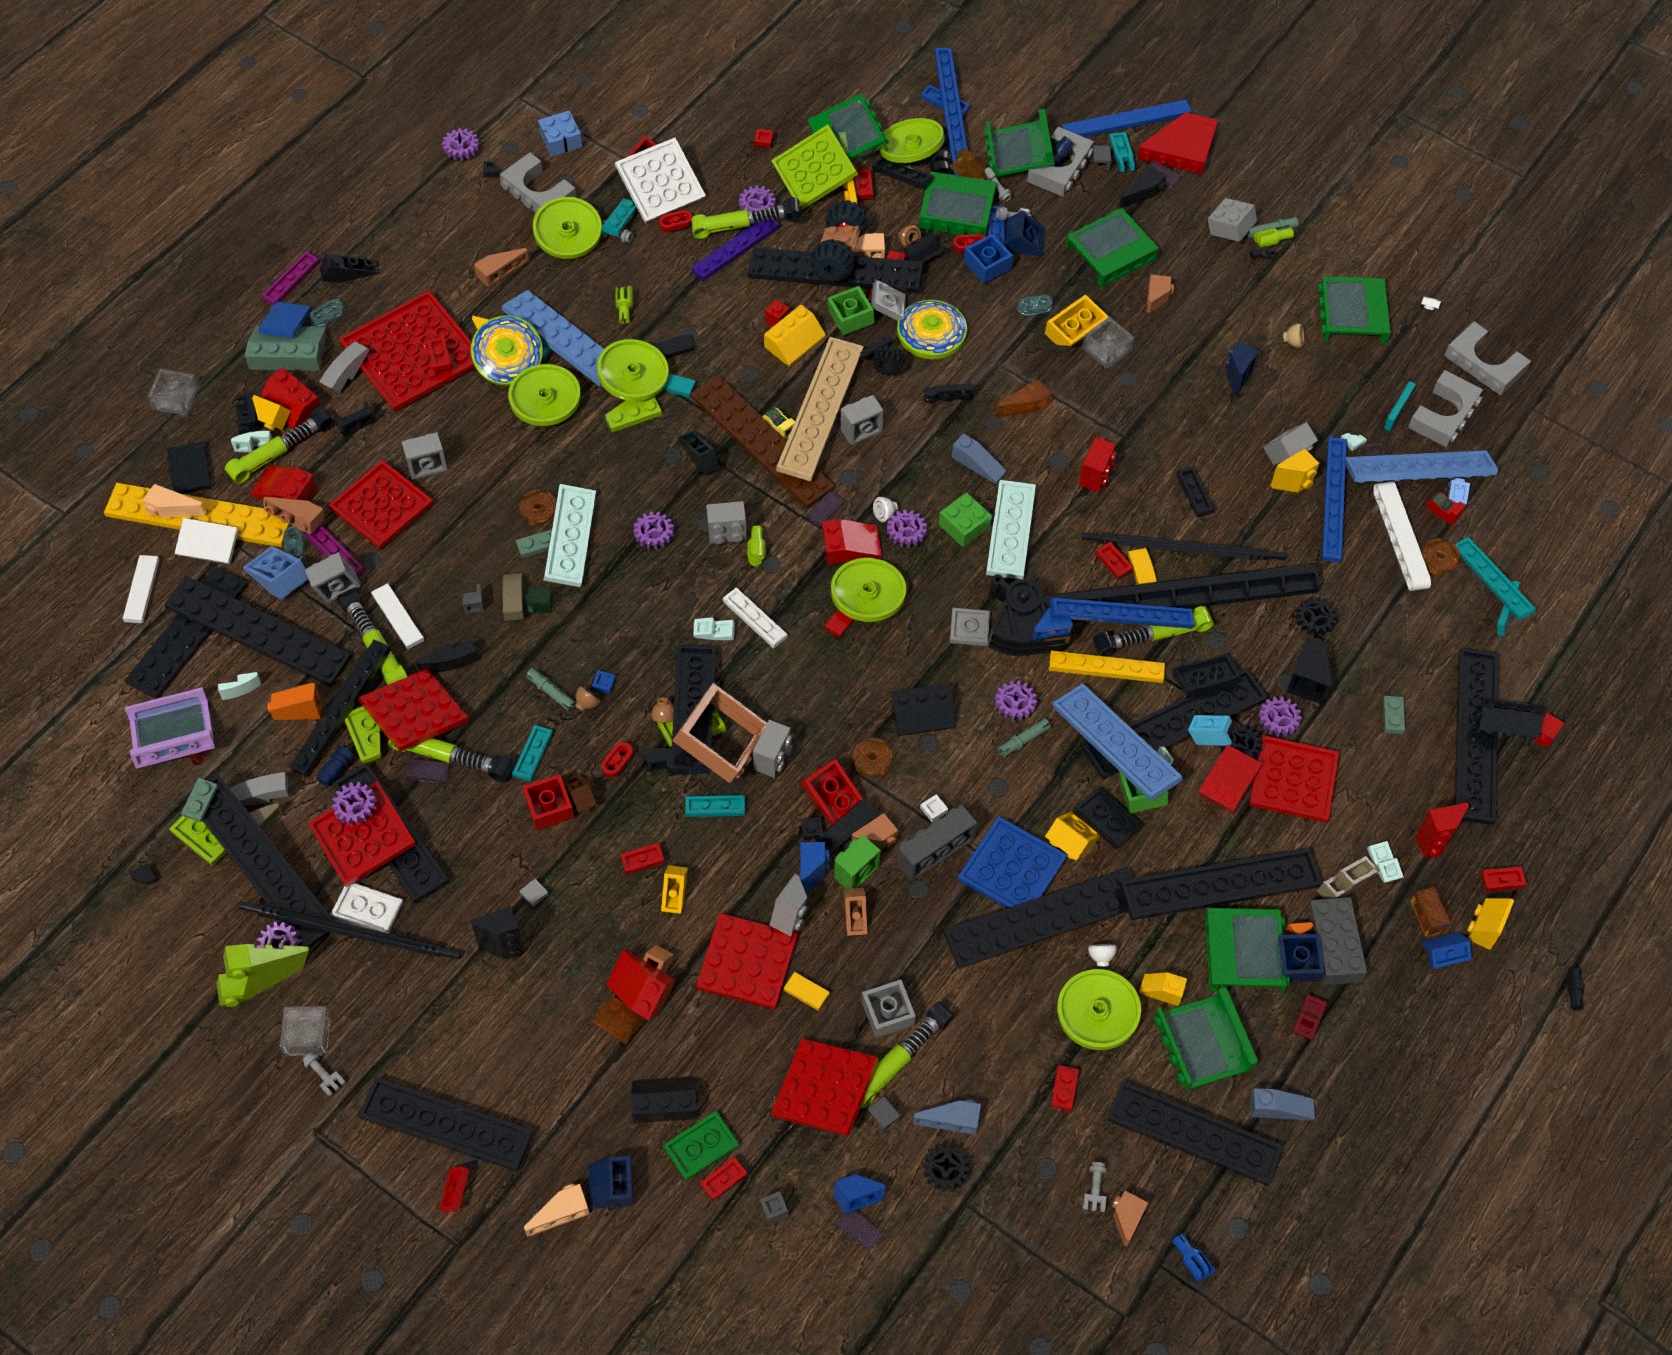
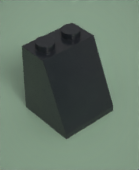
[1287,636,1332,705]

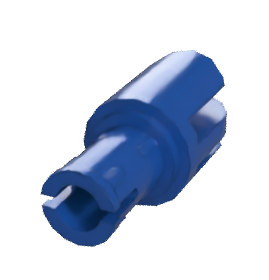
[1172,1234,1216,1282]

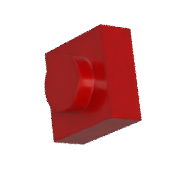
[754,129,773,148]

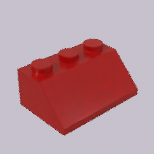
[260,367,321,430]
[1415,802,1469,858]

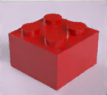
[1079,437,1117,492]
[522,774,574,831]

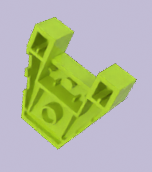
[216,944,309,1007]

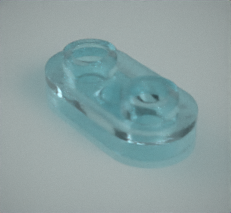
[1018,295,1053,316]
[310,299,344,326]
[283,526,304,559]

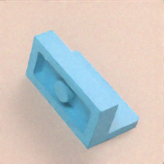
[1188,715,1232,746]

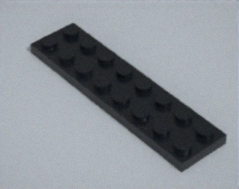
[124,567,248,699]
[670,645,716,774]
[332,763,449,904]
[358,1077,534,1172]
[1107,1081,1283,1187]

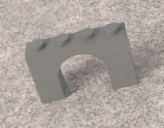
[1027,127,1094,197]
[500,153,577,213]
[1445,322,1531,395]
[1408,370,1483,448]

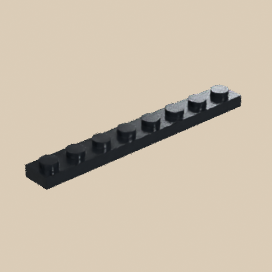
[289,640,392,777]

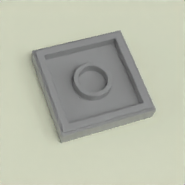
[871,280,906,321]
[950,608,990,646]

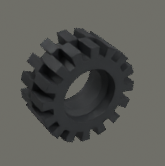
[872,345,906,376]

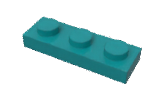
[602,198,638,236]

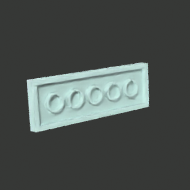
[986,480,1036,579]
[544,484,596,587]

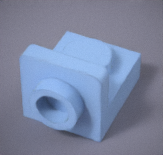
[1448,478,1470,505]

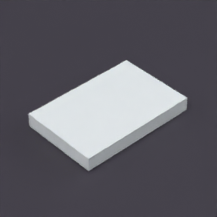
[174,518,239,564]
[330,883,404,933]

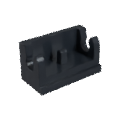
[236,392,259,434]
[334,401,376,437]

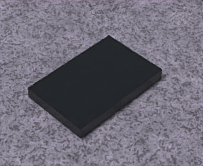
[167,441,211,494]
[1173,653,1242,697]
[1073,787,1143,849]

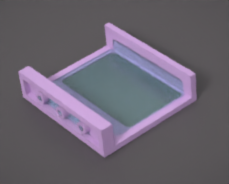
[125,687,215,769]

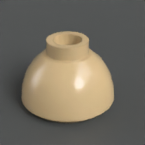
[1283,323,1304,348]

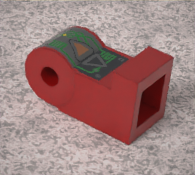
[1426,492,1466,526]

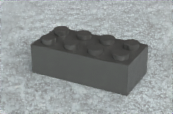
[897,805,977,882]
[1306,897,1367,985]

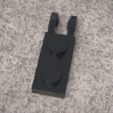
[923,383,974,404]

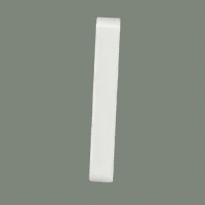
[1373,481,1431,591]

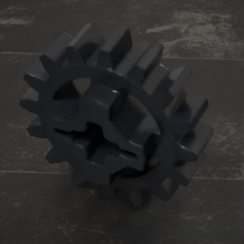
[1295,597,1337,637]
[1220,724,1263,759]
[923,1144,970,1192]

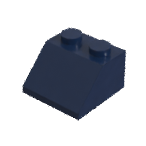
[1005,210,1045,256]
[1225,341,1259,396]
[1278,934,1325,982]

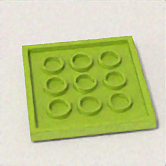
[771,125,858,210]

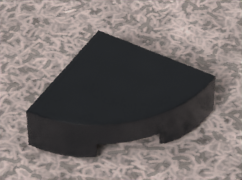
[483,161,500,177]
[129,863,157,884]

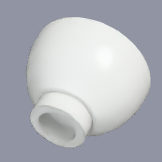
[873,497,898,522]
[1088,944,1117,966]

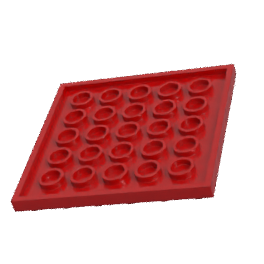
[338,290,475,412]

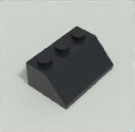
[891,684,955,736]
[1479,698,1543,739]
[470,906,524,959]
[631,1077,697,1123]

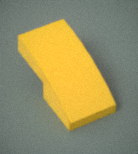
[1127,548,1157,584]

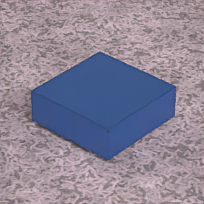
[592,670,616,694]

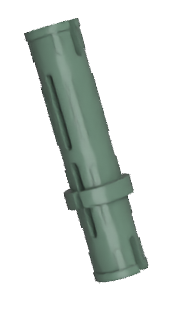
[1247,217,1299,239]
[526,668,576,712]
[997,718,1051,758]

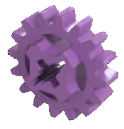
[442,128,479,160]
[739,185,776,212]
[887,509,927,548]
[633,511,674,549]
[995,681,1037,721]
[1258,696,1302,737]
[332,782,377,825]
[256,922,302,949]

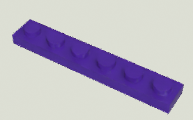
[692,219,780,281]

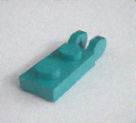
[1109,132,1135,173]

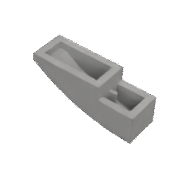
[319,342,370,393]
[230,772,289,806]

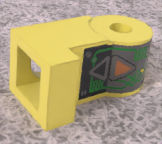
[763,407,795,440]

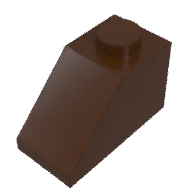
[563,774,596,813]

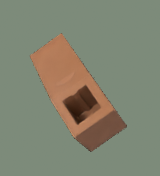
[263,497,324,535]

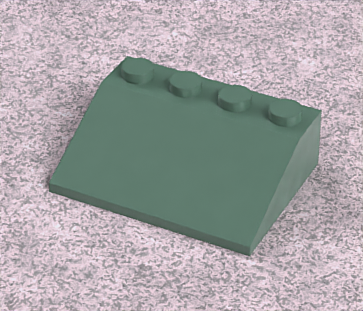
[245,326,327,371]

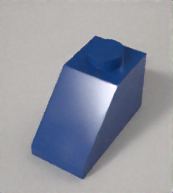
[1032,607,1073,640]
[833,1174,886,1214]

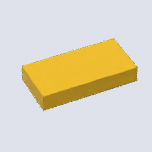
[784,972,830,1011]

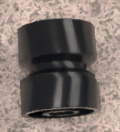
[930,150,952,175]

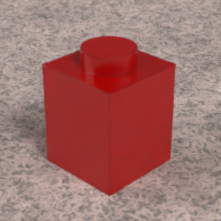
[765,300,790,327]
[1533,713,1564,748]

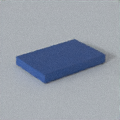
[258,301,311,338]

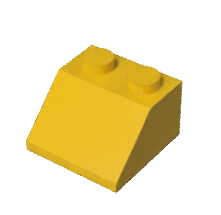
[1271,449,1319,492]
[1045,811,1101,860]
[1467,898,1514,950]

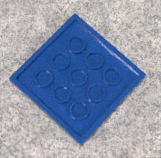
[957,816,1067,908]

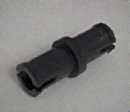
[1567,968,1584,1011]

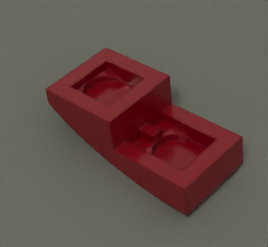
[1292,995,1327,1040]

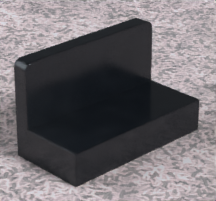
[903,232,945,262]

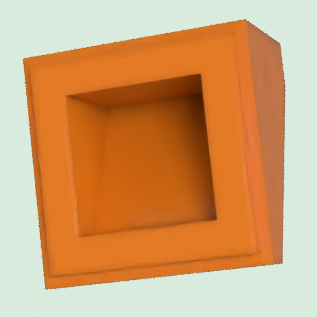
[1285,922,1314,935]

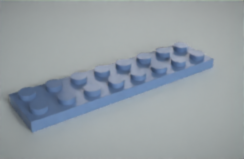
[502,290,604,387]
[1345,450,1498,483]
[1052,683,1182,801]

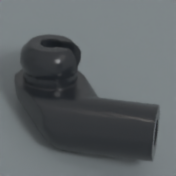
[1250,246,1276,260]

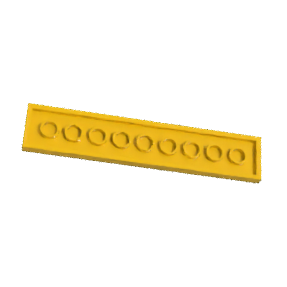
[104,483,291,548]

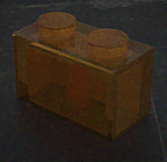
[1410,887,1450,937]

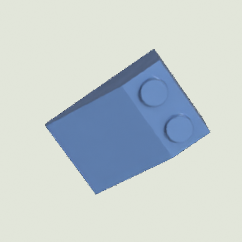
[243,546,308,599]

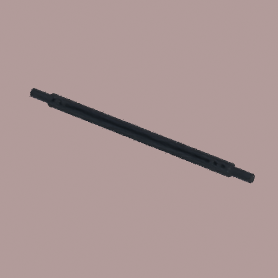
[1081,532,1286,560]
[239,901,461,960]

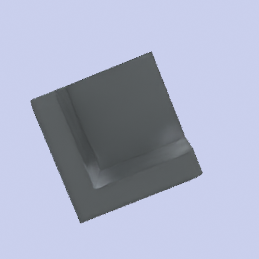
[1092,145,1111,172]
[462,584,484,614]
[868,1097,900,1135]
[760,1191,788,1226]

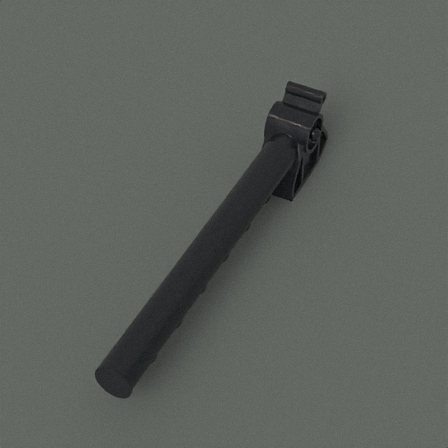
[988,563,1318,656]

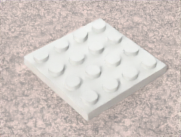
[615,138,706,224]

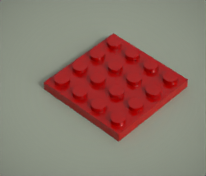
[328,460,434,550]
[359,669,468,752]
[1249,735,1339,823]
[308,781,417,888]
[696,913,798,1010]
[771,1039,879,1137]

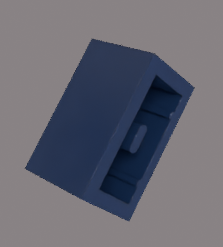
[589,1156,634,1209]

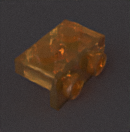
[950,147,986,180]
[594,996,645,1044]

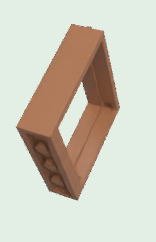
[672,683,767,783]

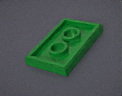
[662,1111,740,1182]

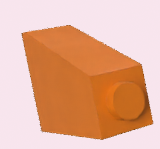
[267,683,322,720]

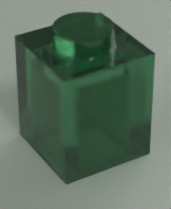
[524,587,553,613]

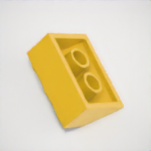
[1044,295,1109,346]
[764,305,826,367]

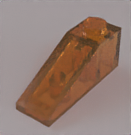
[995,379,1051,417]

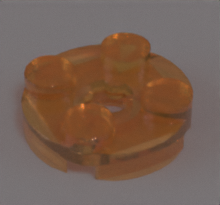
[519,489,556,526]
[1421,538,1460,574]
[853,738,892,776]

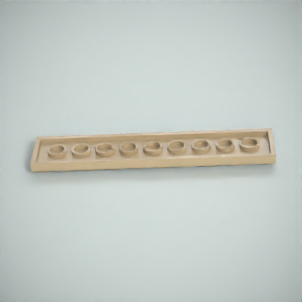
[776,337,864,481]

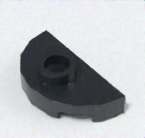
[860,335,893,360]

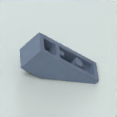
[952,433,1007,484]
[1250,1088,1315,1120]
[913,1099,981,1135]

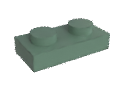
[516,530,552,558]
[1382,696,1405,734]
[181,778,218,822]

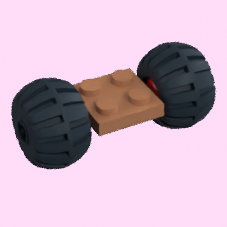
[811,200,868,283]

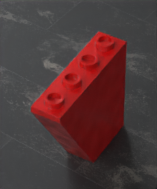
[1138,112,1218,174]

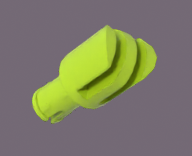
[1253,227,1294,247]
[615,286,633,324]
[747,526,766,566]

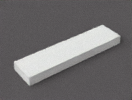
[123,555,159,623]
[371,583,424,650]
[723,587,788,649]

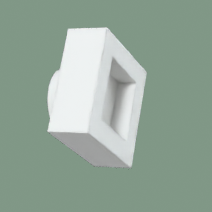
[1421,296,1441,310]
[920,794,948,822]

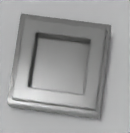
[520,879,549,907]

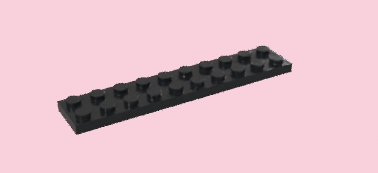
[747,247,923,293]
[165,576,351,687]
[1454,648,1499,825]
[1083,668,1268,780]
[184,774,333,948]
[1119,848,1322,921]
[943,868,1133,969]

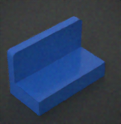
[1422,932,1472,969]

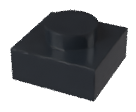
[801,817,823,840]

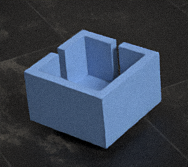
[538,111,582,157]

